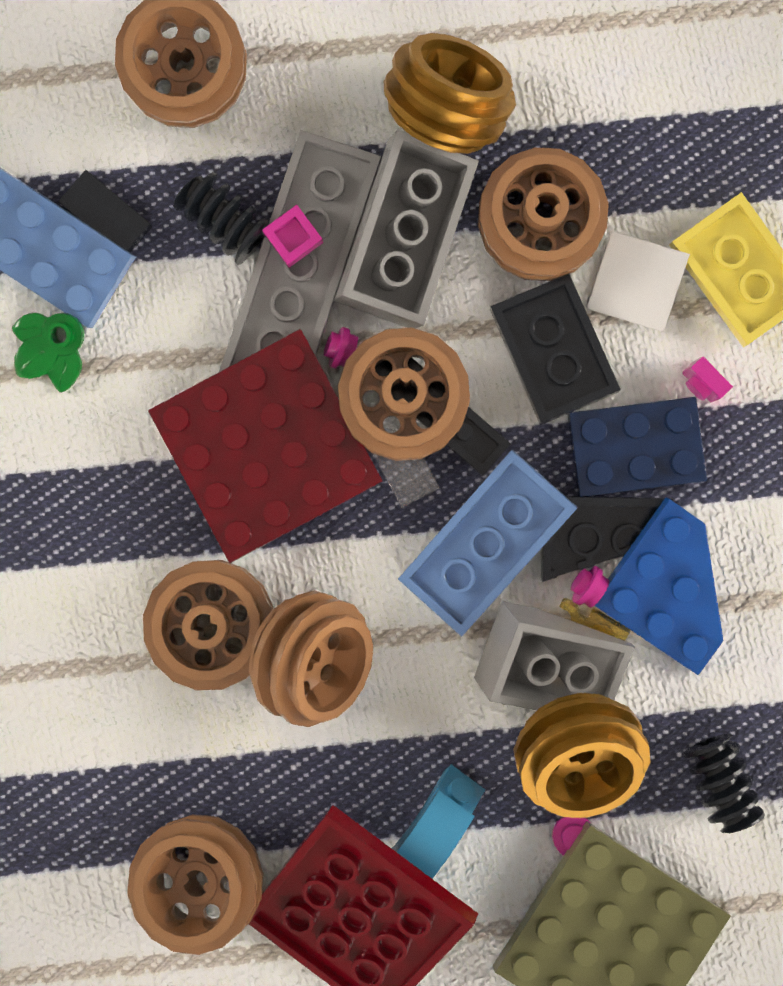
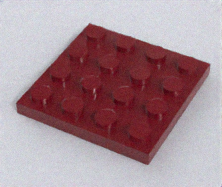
[148,329,383,563]
[249,805,479,986]

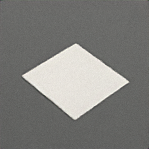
[587,231,690,332]

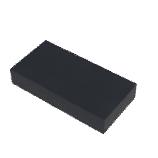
[58,170,152,253]

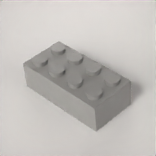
[334,129,479,329]

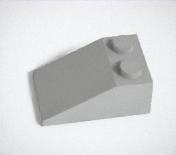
[474,601,635,710]

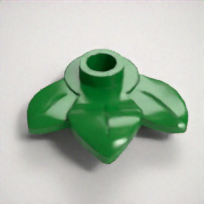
[12,312,84,393]

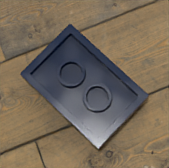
[567,397,707,497]

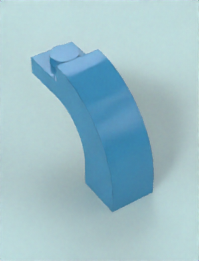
[392,764,485,879]

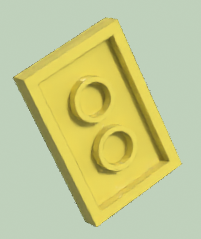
[669,192,783,347]

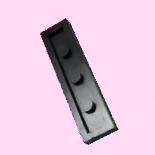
[375,357,511,476]

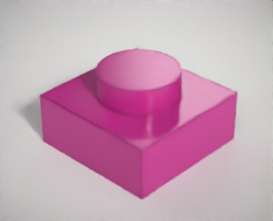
[262,205,323,268]
[682,356,733,403]

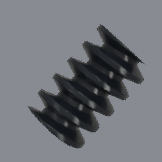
[173,172,268,265]
[683,734,765,834]

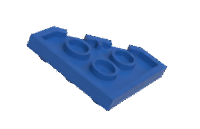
[595,497,724,675]

